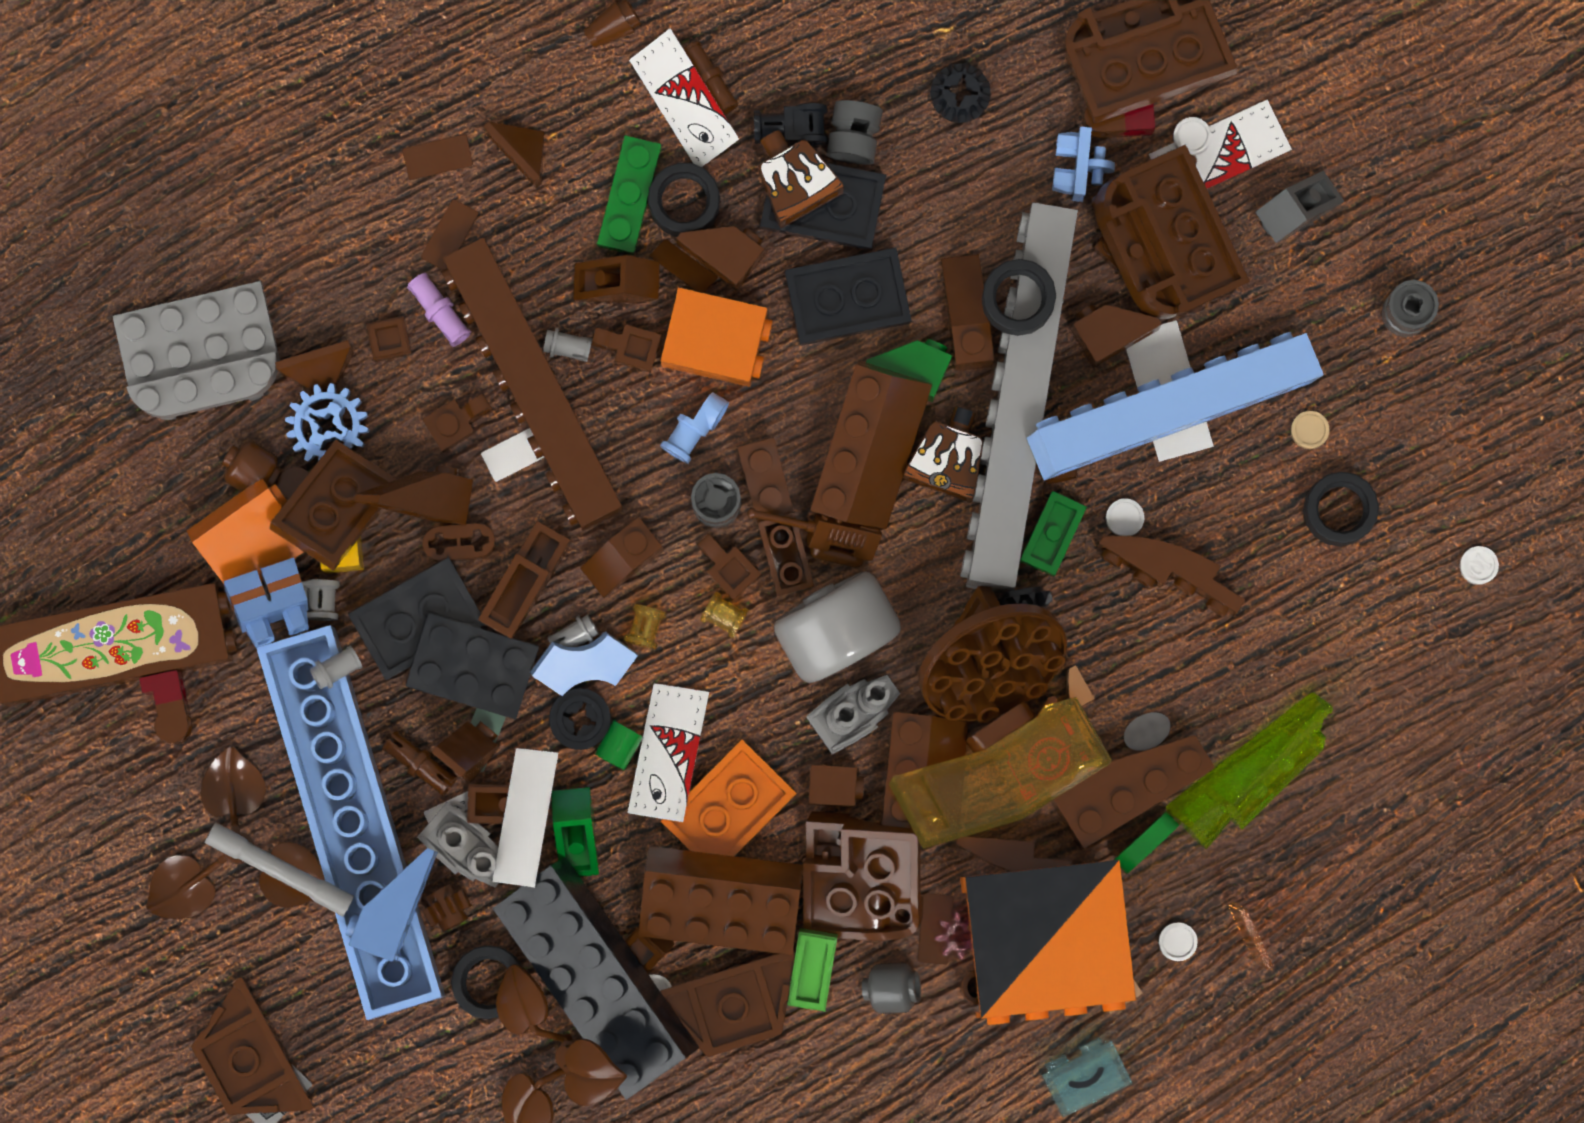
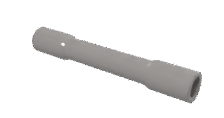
[204,822,354,917]

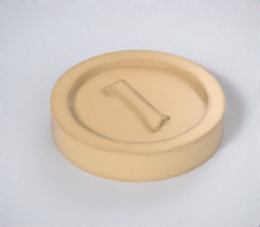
[1291,411,1329,449]

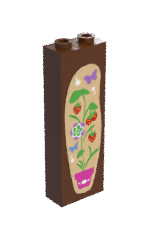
[0,583,238,706]

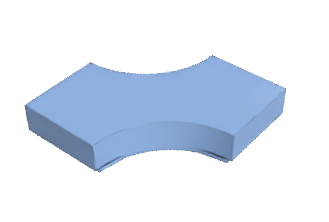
[530,631,638,696]

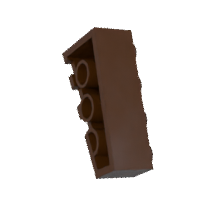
[1040,735,1215,850]

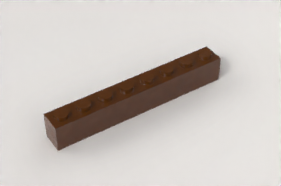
[441,238,624,531]

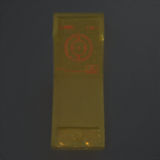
[889,697,1112,849]

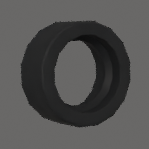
[648,163,720,237]
[981,259,1056,336]
[1303,471,1379,547]
[451,945,523,1019]

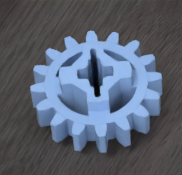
[285,383,369,462]

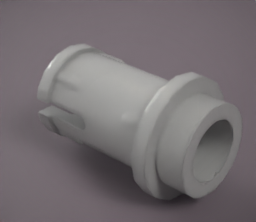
[543,328,592,362]
[547,614,599,647]
[310,646,362,689]

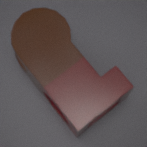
[1082,103,1155,138]
[139,670,192,745]

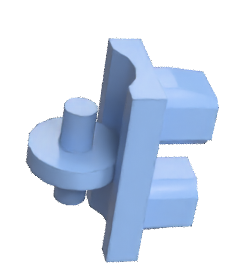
[1052,126,1115,202]

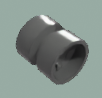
[826,100,883,165]
[1381,280,1439,337]
[691,473,741,529]

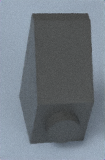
[1255,170,1345,243]

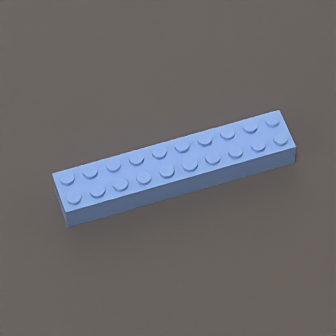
[256,625,446,1020]

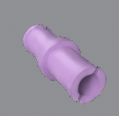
[407,273,471,347]

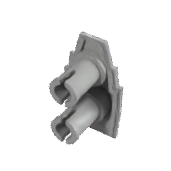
[806,675,900,755]
[417,802,499,888]

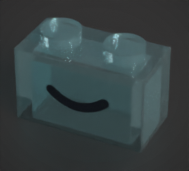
[1040,1037,1133,1118]

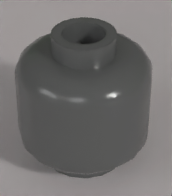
[862,962,921,1014]

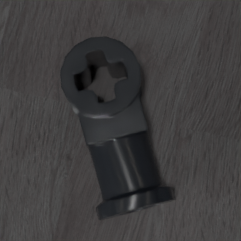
[754,103,828,147]

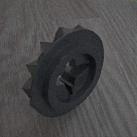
[930,62,991,123]
[998,586,1053,607]
[549,688,611,750]

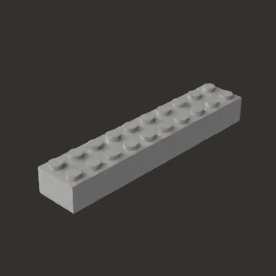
[960,202,1078,593]

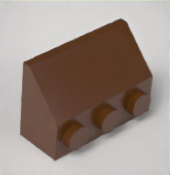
[881,712,969,837]

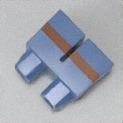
[224,557,309,648]

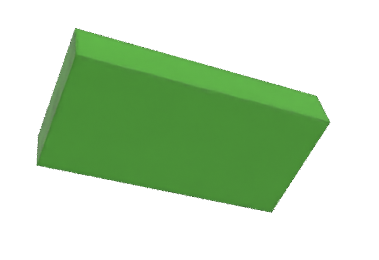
[787,928,838,1011]

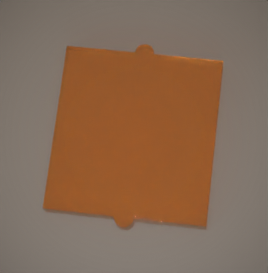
[1228,902,1273,969]

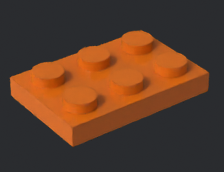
[661,740,797,856]

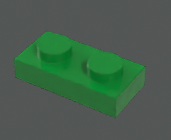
[1020,491,1087,577]

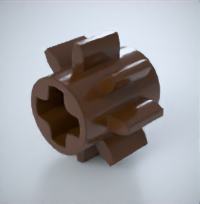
[422,884,472,932]

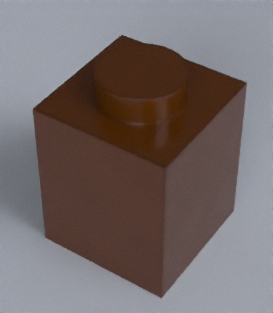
[808,765,864,808]

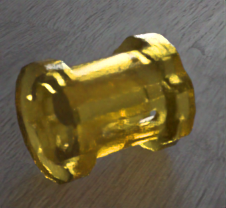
[700,591,749,639]
[624,604,667,650]

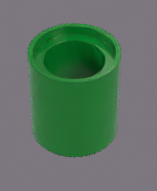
[595,720,643,771]

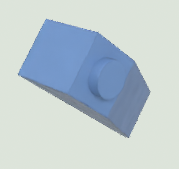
[346,848,438,962]

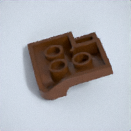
[803,811,923,941]

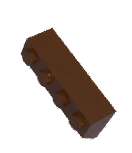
[810,361,933,529]

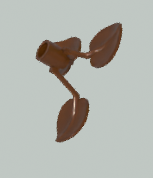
[146,747,325,919]
[496,964,627,1123]

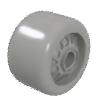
[774,571,901,683]

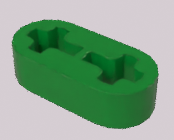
[1114,811,1179,874]

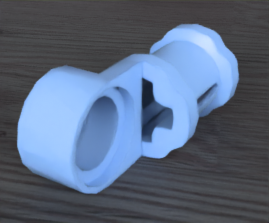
[660,392,729,464]

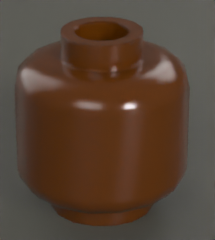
[221,440,281,492]

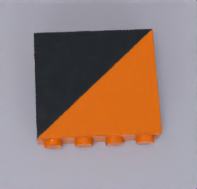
[960,860,1136,1025]

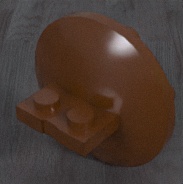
[918,586,1067,723]

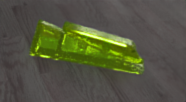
[1166,693,1333,849]

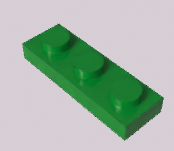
[597,135,662,255]

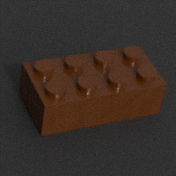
[638,846,803,955]

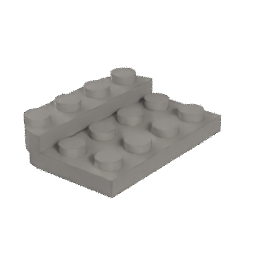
[112,281,280,420]

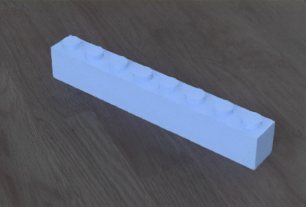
[1027,332,1324,481]

